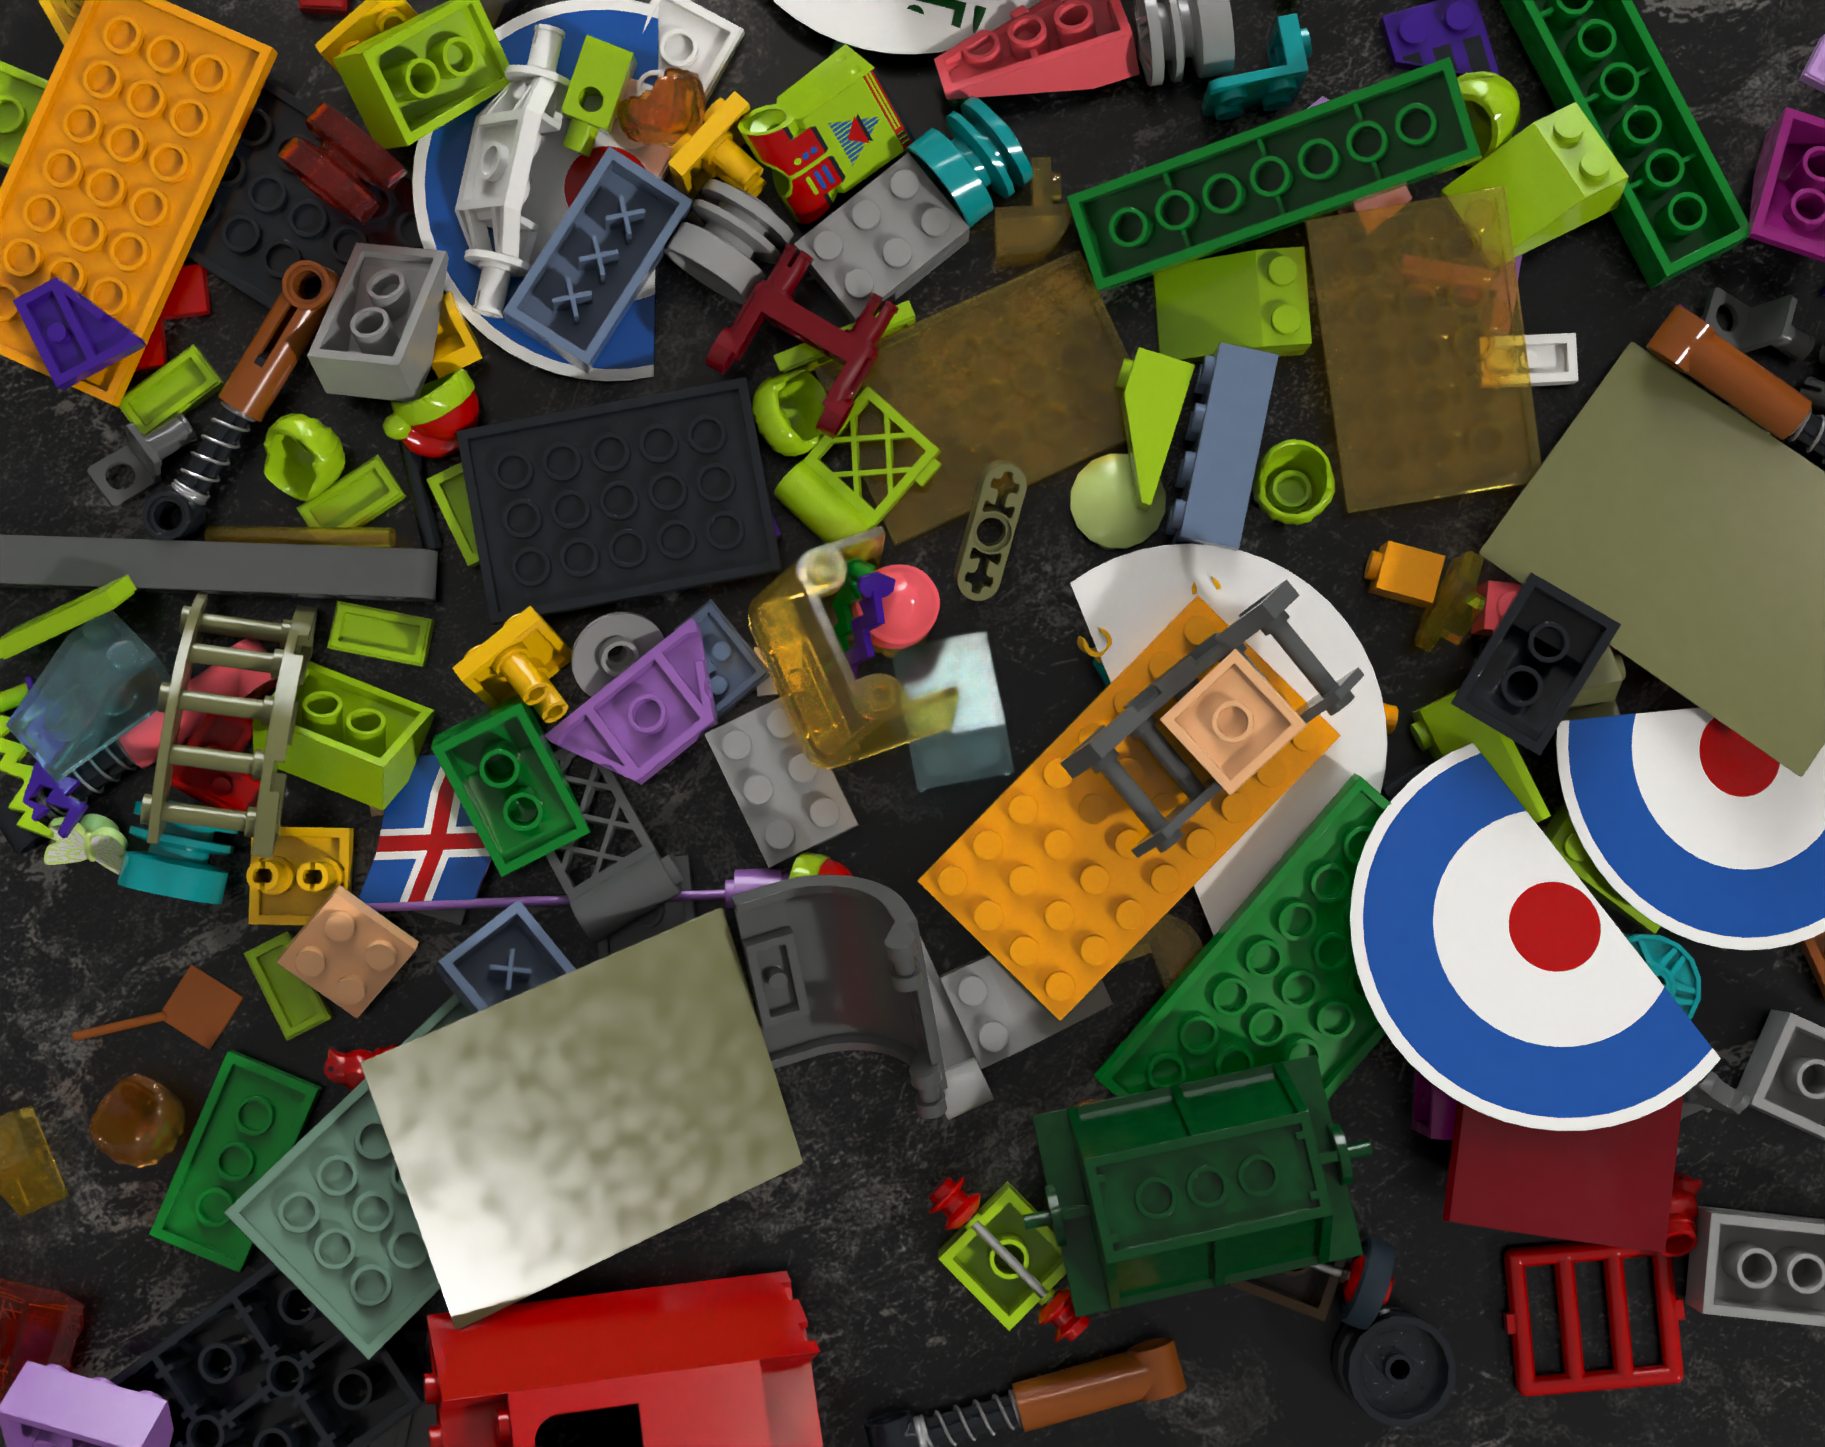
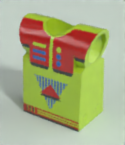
[738,44,916,225]

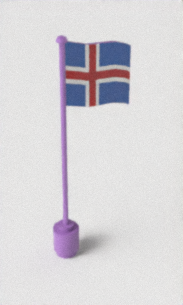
[358,755,790,912]

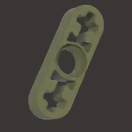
[954,460,1027,601]

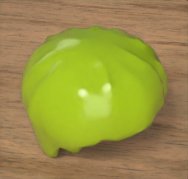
[751,369,827,456]
[263,413,345,501]
[1251,439,1335,525]

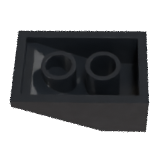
[1451,572,1621,756]

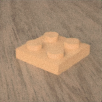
[1160,649,1308,795]
[277,885,419,1018]

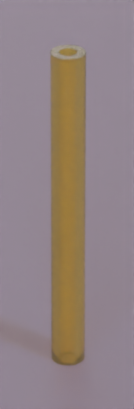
[205,526,396,547]

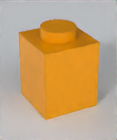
[1364,540,1446,608]

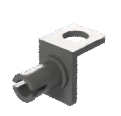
[1702,287,1815,362]
[87,413,197,508]

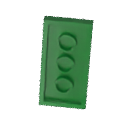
[149,1050,322,1273]

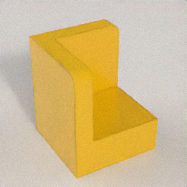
[432,291,483,379]

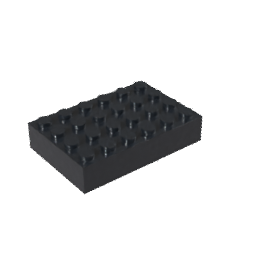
[110,1261,428,1447]

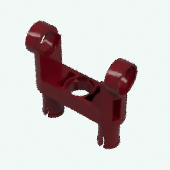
[705,243,899,439]

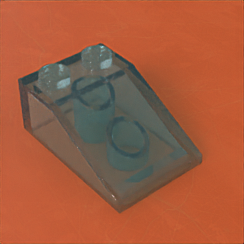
[6,610,171,783]
[890,631,1015,792]

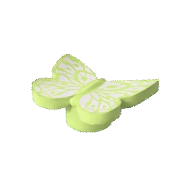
[44,814,128,875]

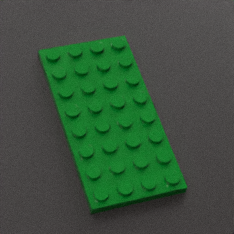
[1094,773,1391,1101]

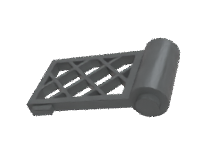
[545,748,684,944]

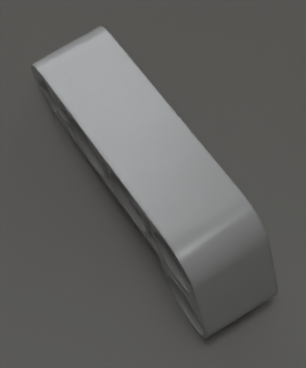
[920,936,994,1120]

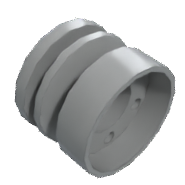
[1131,0,1235,86]
[664,179,794,306]

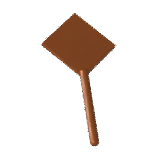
[71,964,244,1050]

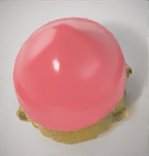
[850,564,940,658]

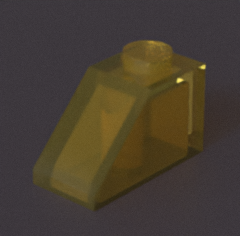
[0,1106,69,1217]

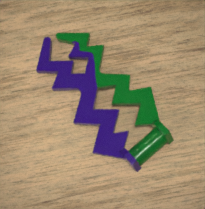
[819,557,896,731]

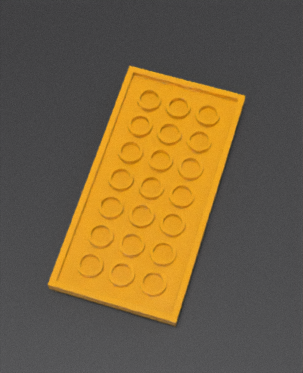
[0,0,278,407]
[917,596,1341,1021]

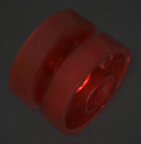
[277,101,407,226]

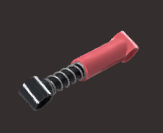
[0,638,278,856]

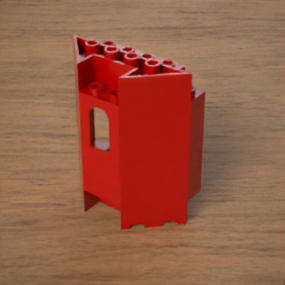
[423,1271,823,1447]

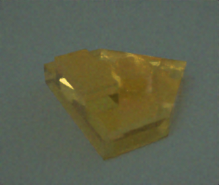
[1414,550,1486,653]

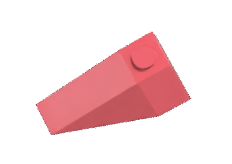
[934,0,1140,100]

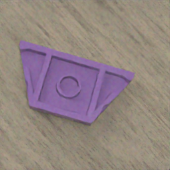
[545,617,718,785]

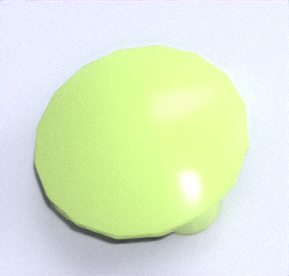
[1070,454,1166,550]

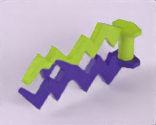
[0,676,89,839]

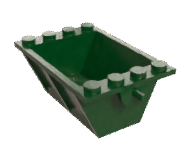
[1023,1055,1373,1317]

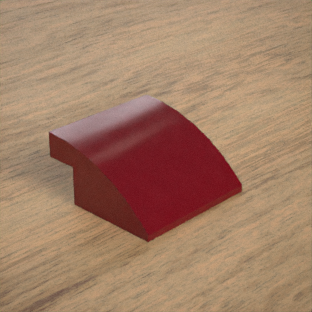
[1442,1095,1684,1253]

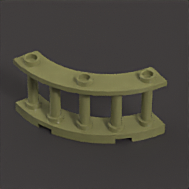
[140,591,317,858]

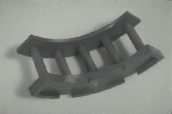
[1060,579,1364,858]

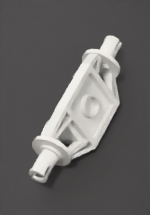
[455,24,570,318]

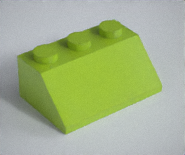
[253,662,434,811]
[1410,689,1551,823]

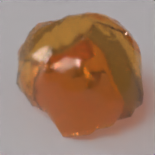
[617,68,706,148]
[88,1074,186,1168]

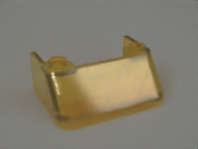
[748,526,960,769]

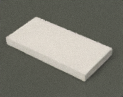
[613,0,745,181]

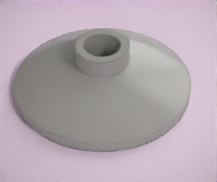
[571,612,665,697]

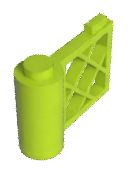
[773,386,942,560]

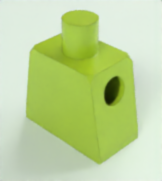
[561,35,637,157]

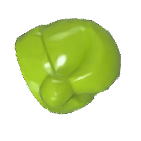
[1457,71,1521,167]

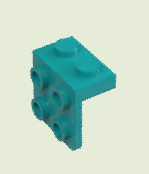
[1201,13,1312,120]

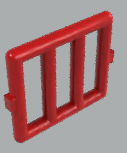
[1503,1242,1685,1397]

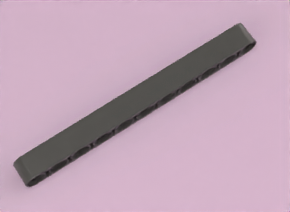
[0,535,438,601]

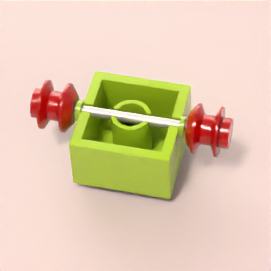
[928,1176,1091,1342]

